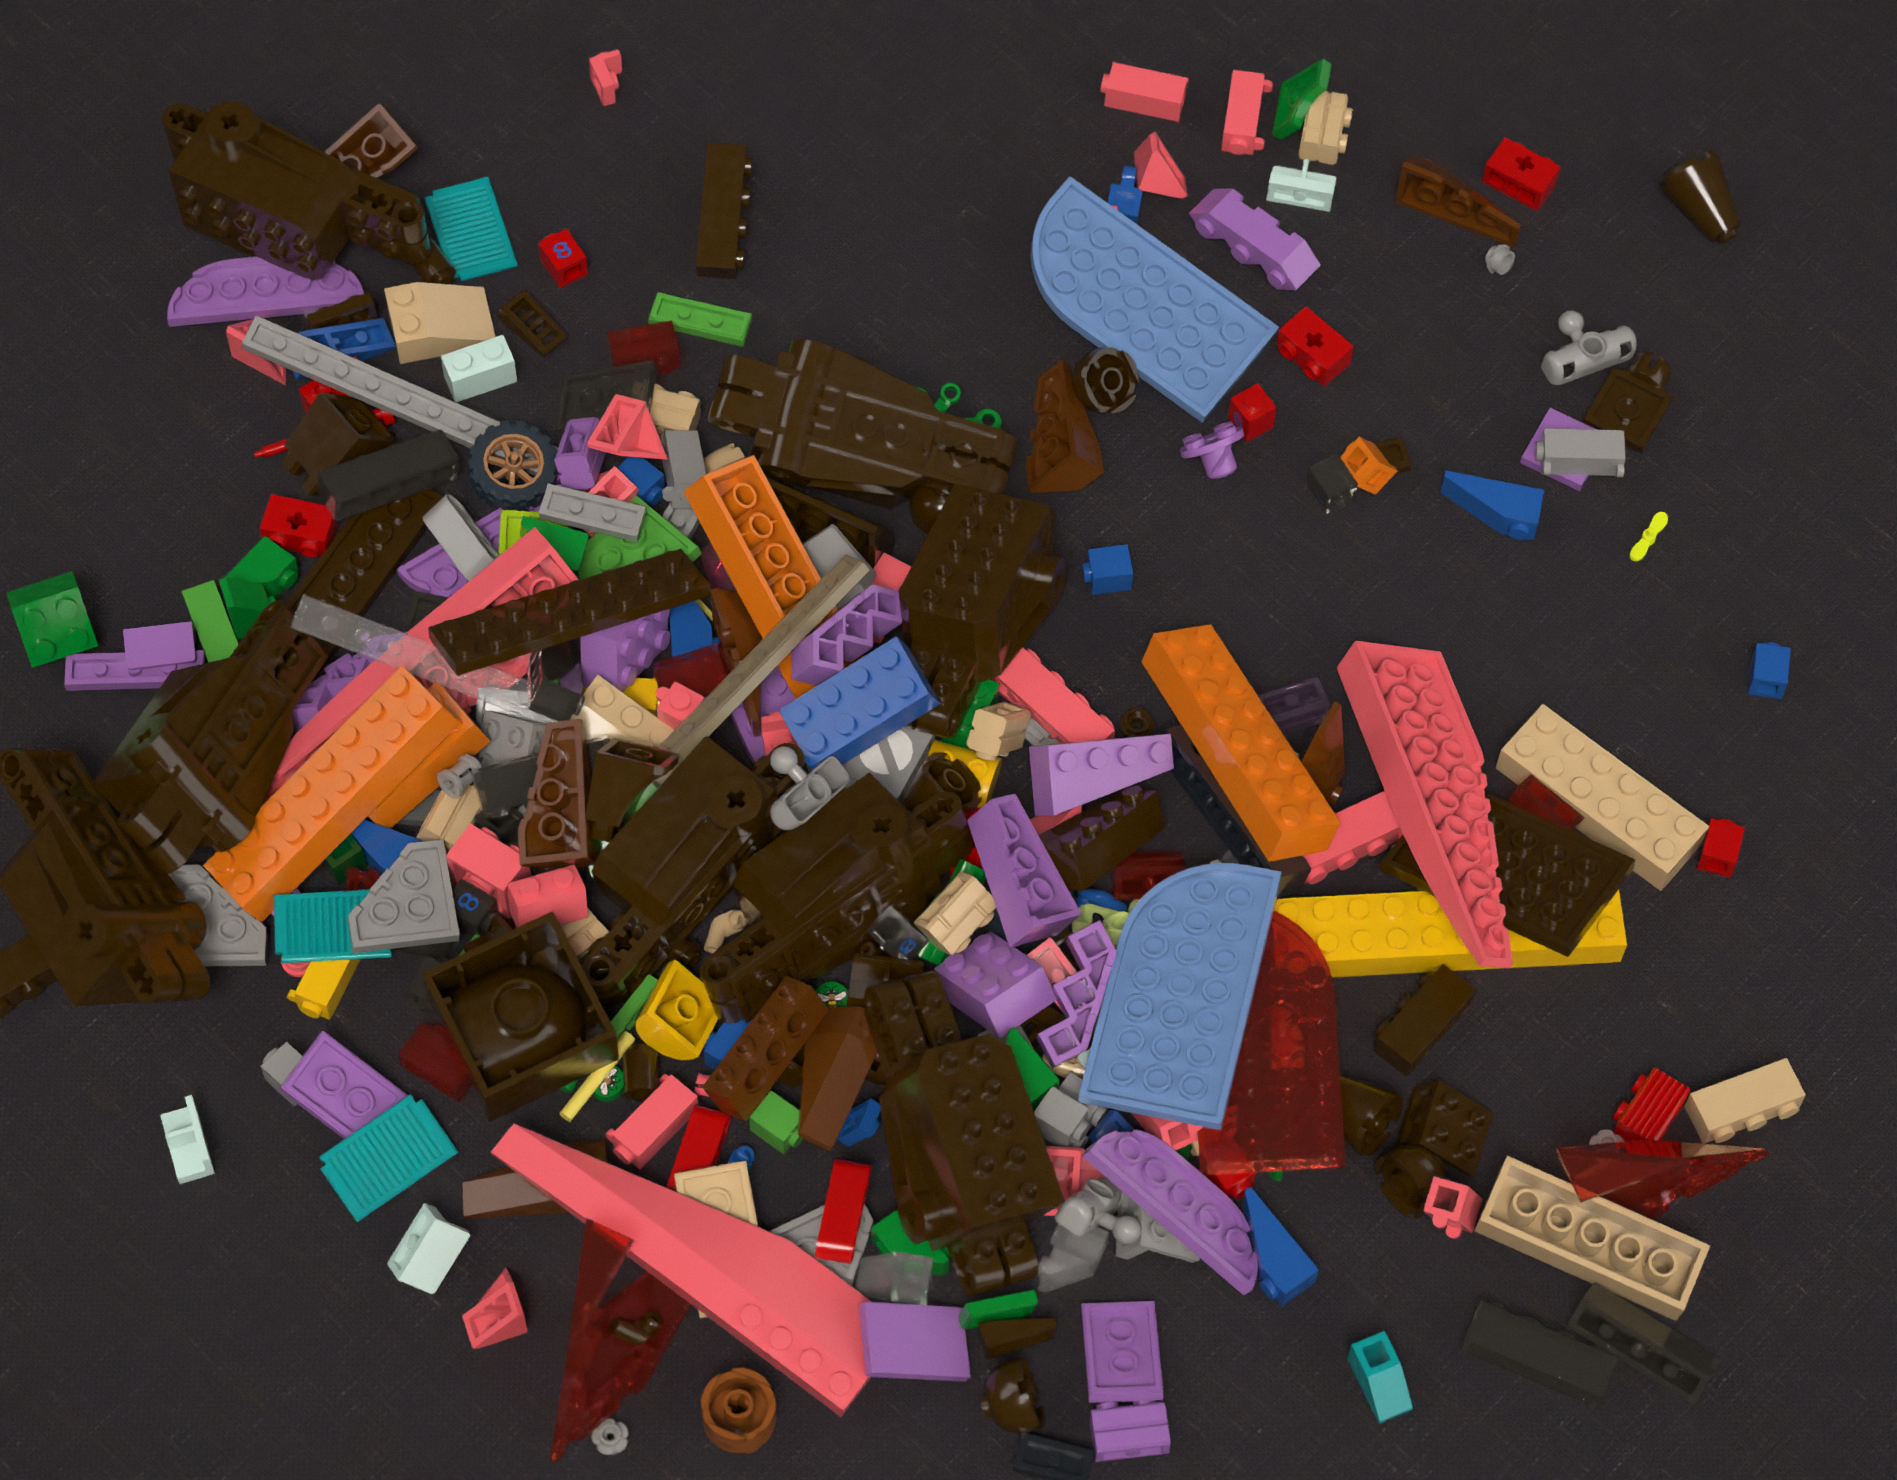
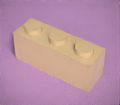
[1684,1058,1806,1144]

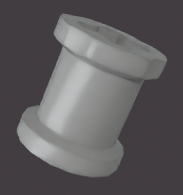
[437,753,484,798]

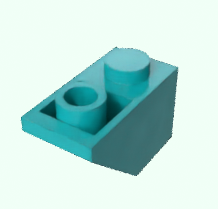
[1347,1331,1413,1424]

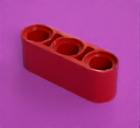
[666,1104,731,1192]
[815,1158,871,1265]

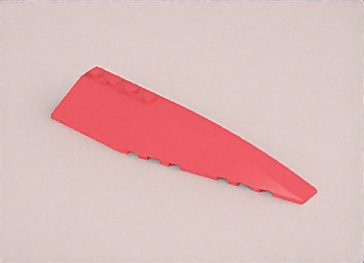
[261,527,579,806]
[1337,641,1513,969]
[491,1123,872,1417]

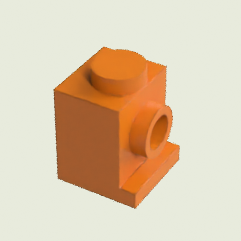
[1337,437,1397,495]

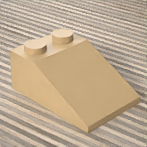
[384,282,496,364]

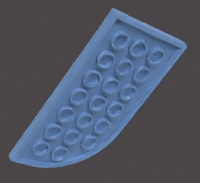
[1031,176,1279,423]
[1078,863,1282,1130]

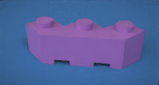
[1189,189,1320,290]
[792,584,902,686]
[292,632,407,733]
[1036,920,1117,1069]

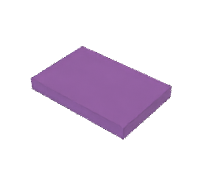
[279,1031,408,1139]
[1081,1301,1163,1403]
[858,1302,971,1382]

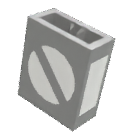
[842,728,935,803]

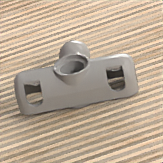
[1541,310,1637,385]
[770,746,850,830]
[1054,1176,1141,1244]

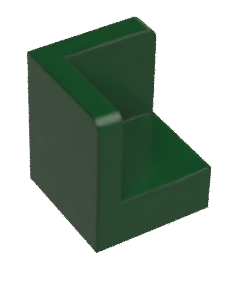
[322,834,368,885]

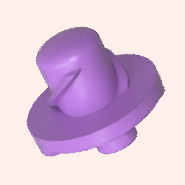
[1179,421,1245,479]

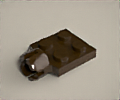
[1583,352,1673,454]

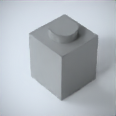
[261,1042,302,1107]

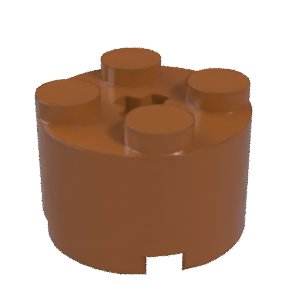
[701,1368,776,1454]

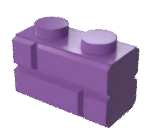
[554,417,606,491]
[1089,1400,1171,1462]

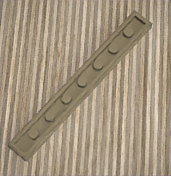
[658,555,870,766]

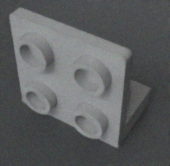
[802,524,876,610]
[475,711,547,793]
[1116,1193,1200,1263]

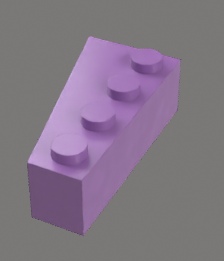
[1029,734,1174,816]
[967,794,1082,948]

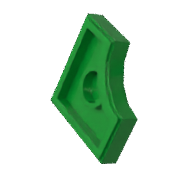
[1272,59,1331,140]

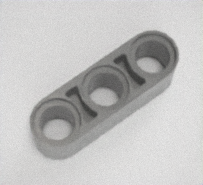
[422,494,500,581]

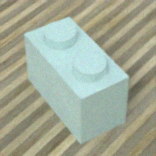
[441,335,517,403]

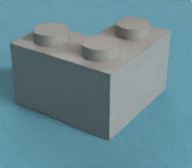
[1034,1072,1108,1148]

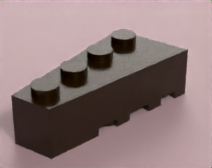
[696,142,753,279]
[1038,786,1165,891]

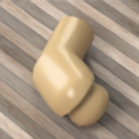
[704,910,747,954]

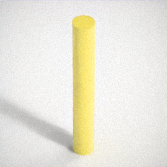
[559,1031,635,1122]

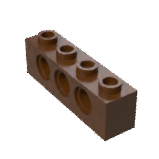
[702,976,829,1122]

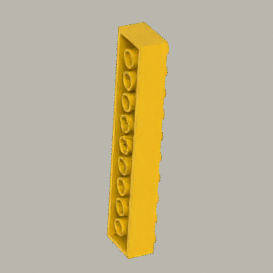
[1268,890,1627,981]

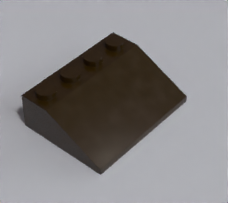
[767,478,893,568]

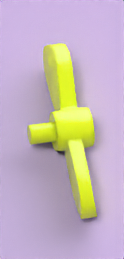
[1630,512,1668,562]

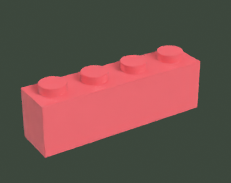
[990,648,1115,743]
[1303,791,1403,884]

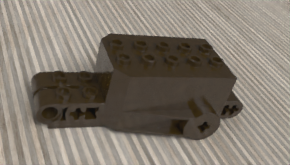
[162,101,431,281]
[708,339,1018,510]
[898,484,1067,739]
[93,599,329,874]
[582,736,809,1007]
[0,748,210,1007]
[700,772,974,1024]
[863,971,1065,1296]

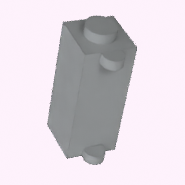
[1534,428,1626,477]
[660,430,706,509]

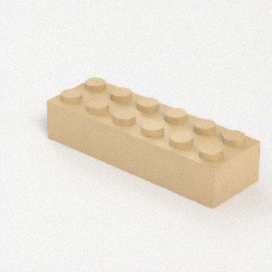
[1496,704,1709,891]
[1474,1156,1710,1321]

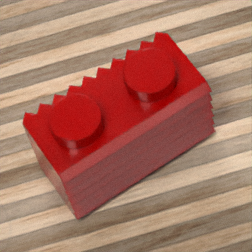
[1613,1067,1691,1155]

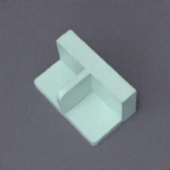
[1267,159,1336,212]
[160,1095,215,1184]
[387,1203,470,1294]

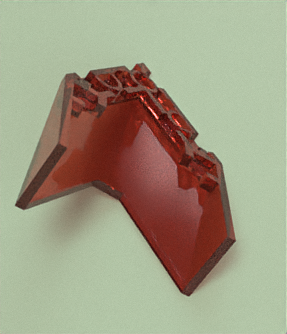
[1556,1139,1769,1219]
[550,1218,691,1462]

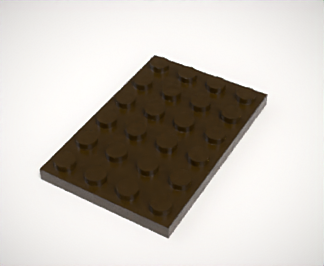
[1381,792,1635,957]

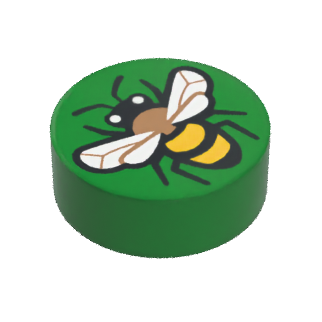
[816,982,848,1008]
[592,1066,624,1102]

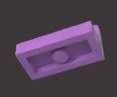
[123,621,197,670]

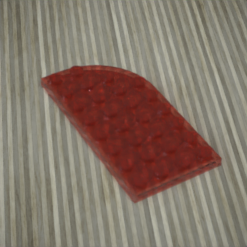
[1198,911,1346,1175]

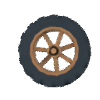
[468,421,558,511]

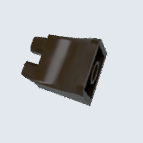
[282,393,394,496]
[585,738,679,842]

